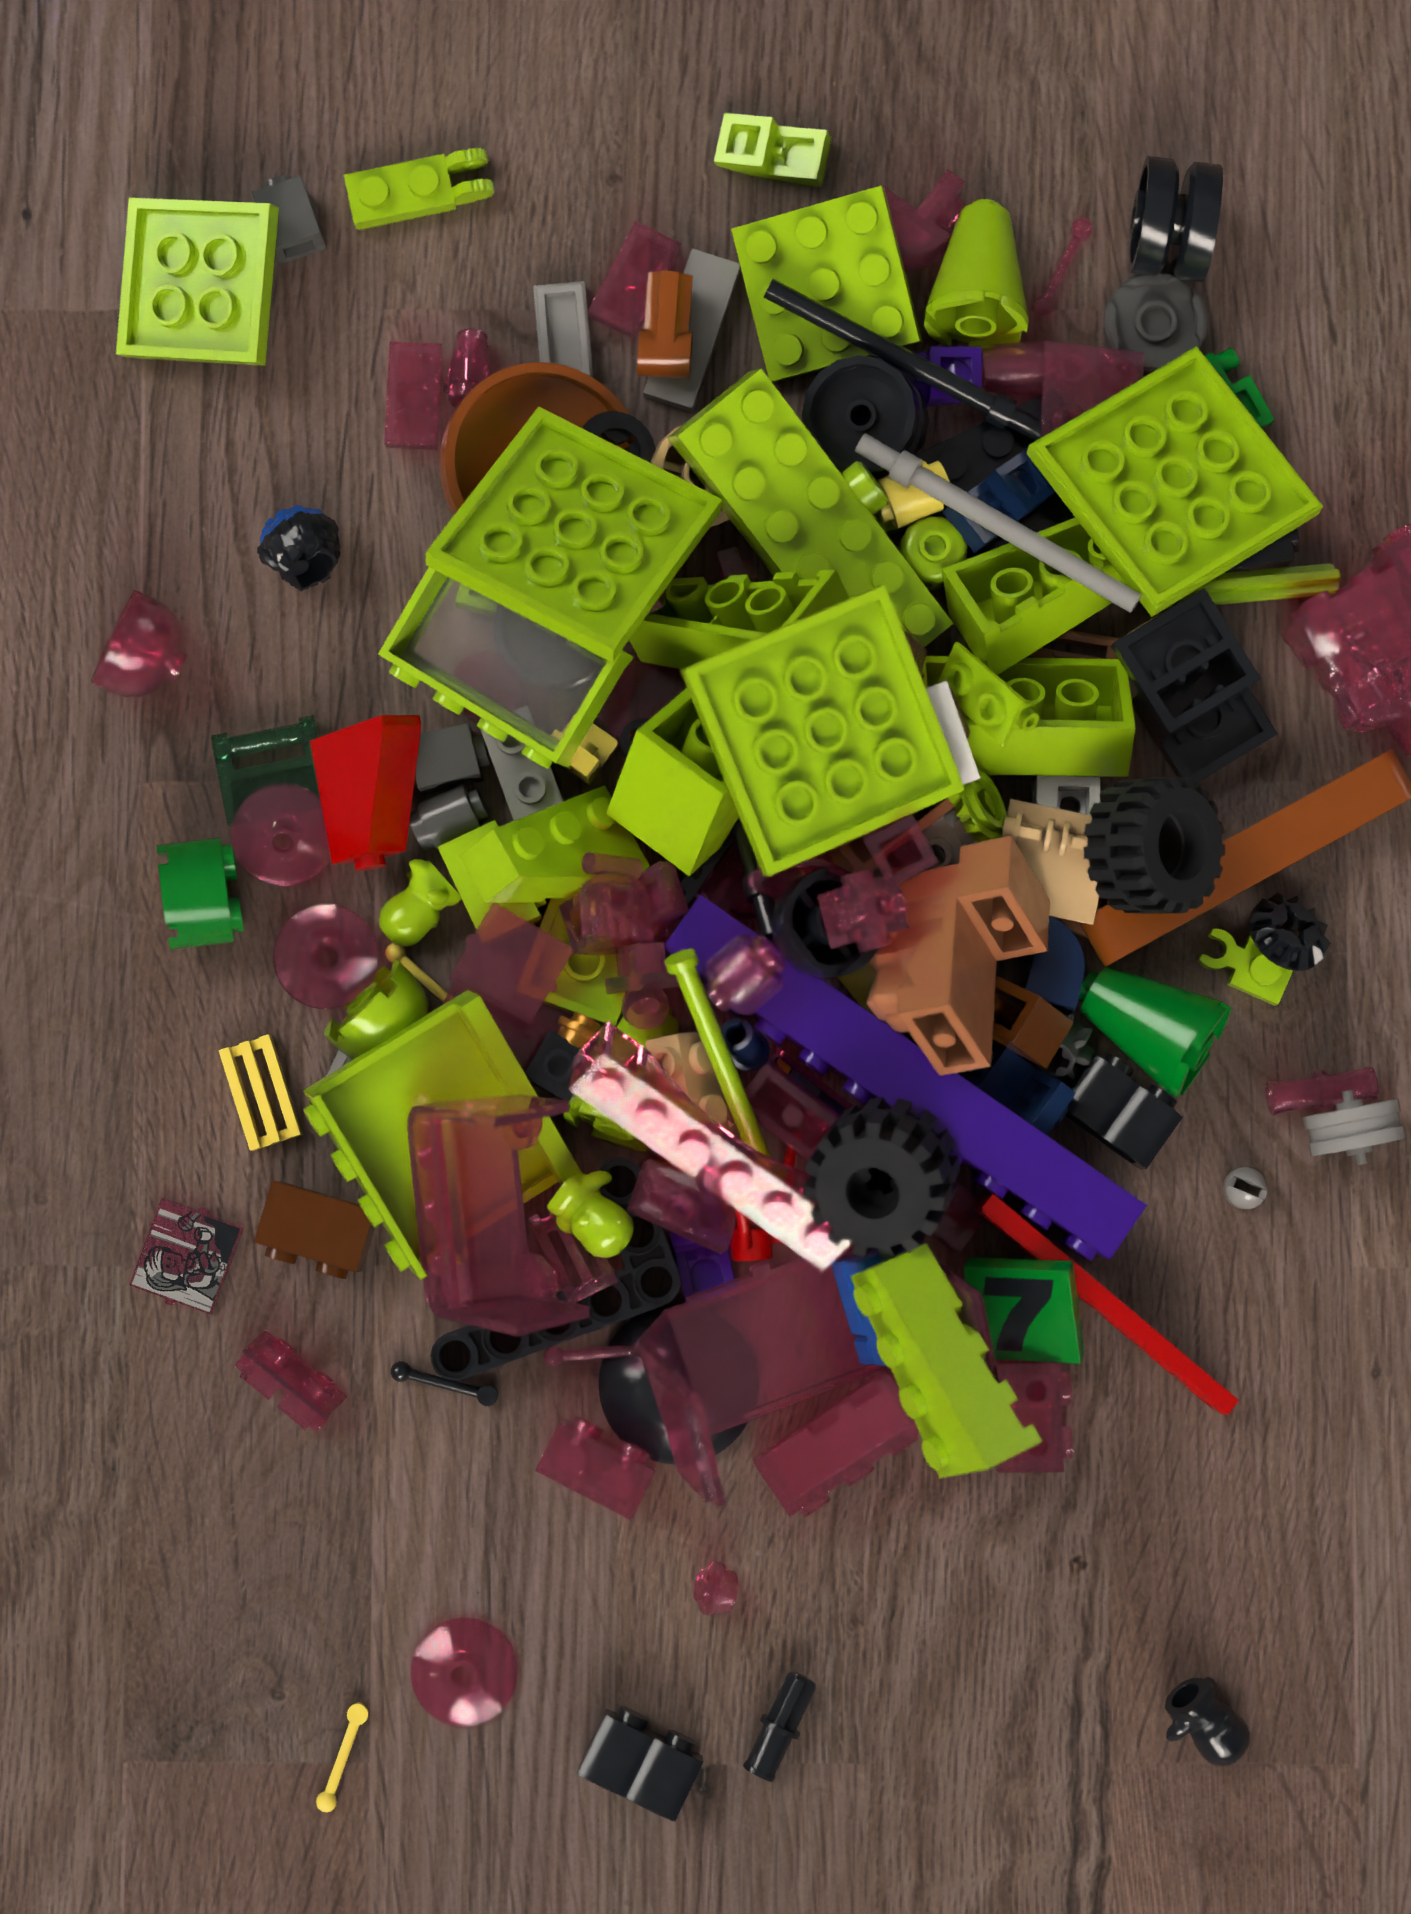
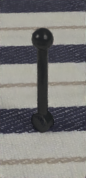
[390,1361,498,1406]

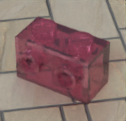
[992,1361,1073,1473]
[535,1415,657,1520]

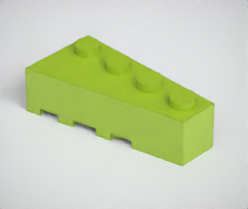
[850,1243,1043,1478]

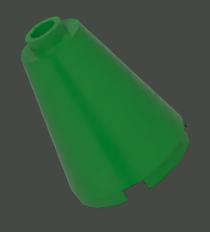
[1079,967,1232,1098]

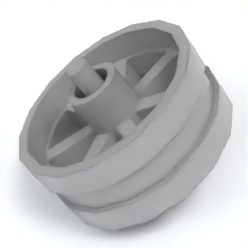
[1302,1090,1407,1165]

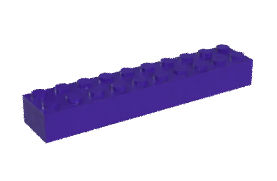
[663,895,1147,1261]

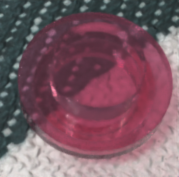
[693,1561,738,1616]

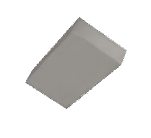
[533,281,594,378]

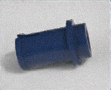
[721,1018,770,1072]

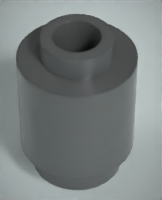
[410,783,490,852]

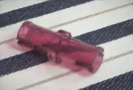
[1265,1066,1379,1116]

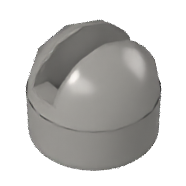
[1223,1167,1268,1209]

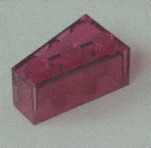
[753,1368,920,1517]

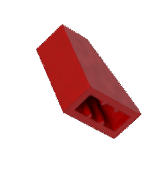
[310,715,421,871]

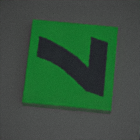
[964,1257,1085,1364]

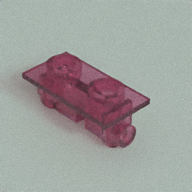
[235,1330,347,1433]

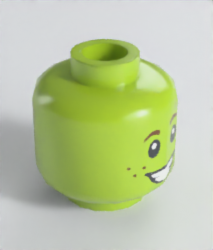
[899,516,968,590]

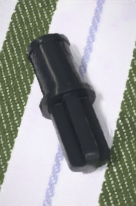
[743,1671,816,1782]

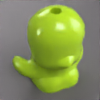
[378,859,462,947]
[547,1171,634,1258]

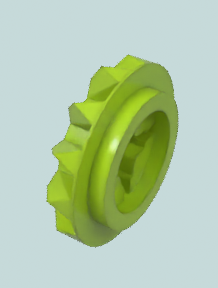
[948,769,1006,843]

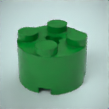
[156,837,244,950]

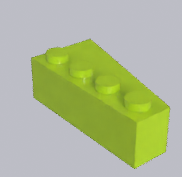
[942,518,1128,675]
[629,569,849,669]

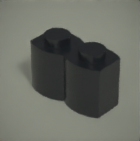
[1065,1053,1183,1169]
[578,1706,703,1822]

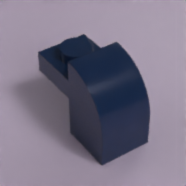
[1010,916,1085,1015]
[958,1040,1076,1135]

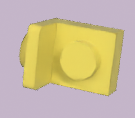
[552,715,618,785]

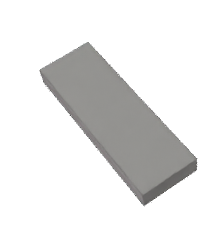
[643,248,741,413]

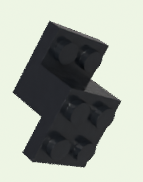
[1111,588,1278,785]

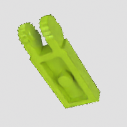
[344,148,495,230]

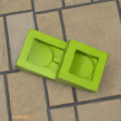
[714,113,832,187]

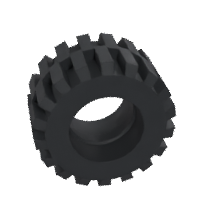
[1083,777,1225,914]

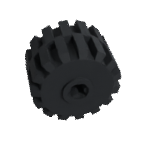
[803,1097,960,1259]

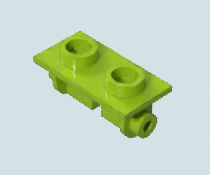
[937,642,1039,747]

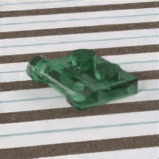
[211,714,322,827]

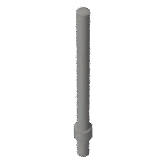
[855,433,1142,613]

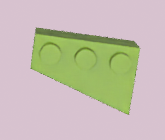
[459,785,656,903]

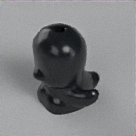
[1165,1677,1250,1766]

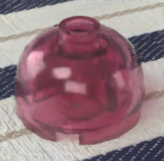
[91,590,187,697]

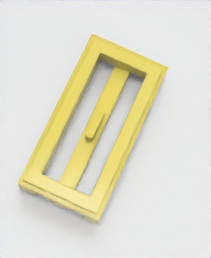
[219,1034,303,1151]

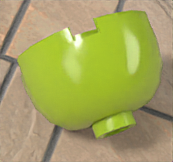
[324,960,429,1060]

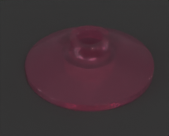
[231,784,331,886]
[273,904,379,1009]
[411,1617,518,1727]

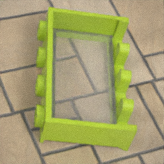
[378,567,634,769]

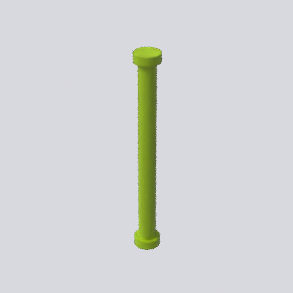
[664,949,785,1190]

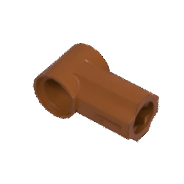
[637,270,693,379]

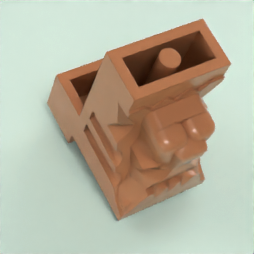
[866,836,1050,1076]

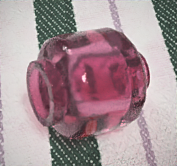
[704,934,787,1015]

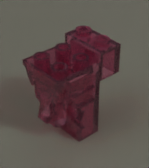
[1281,523,1411,757]

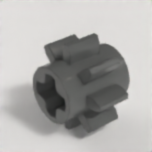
[1029,1013,1095,1080]

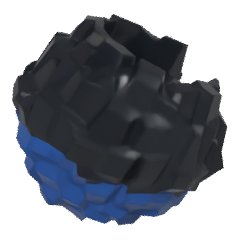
[257,505,341,591]

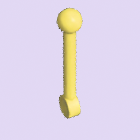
[385,943,453,1004]
[316,1702,369,1813]

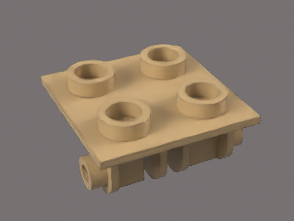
[1002,799,1099,925]

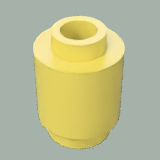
[877,461,950,529]

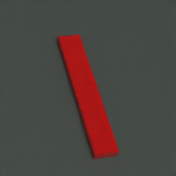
[973,1191,1239,1415]

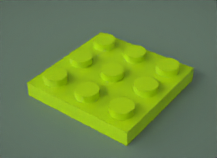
[731,185,922,383]
[116,198,279,366]

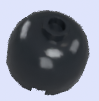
[772,868,883,978]

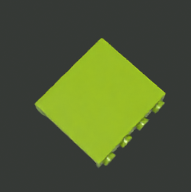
[303,990,581,1280]

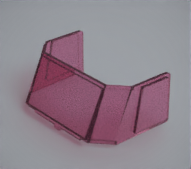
[637,1242,1000,1508]

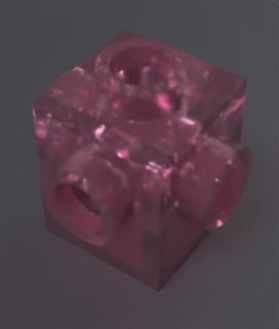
[817,869,909,953]

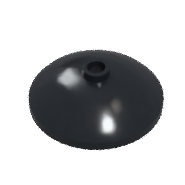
[598,1304,757,1465]

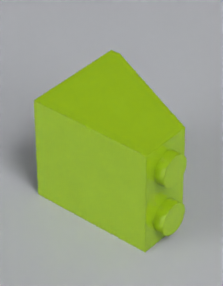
[606,688,739,876]

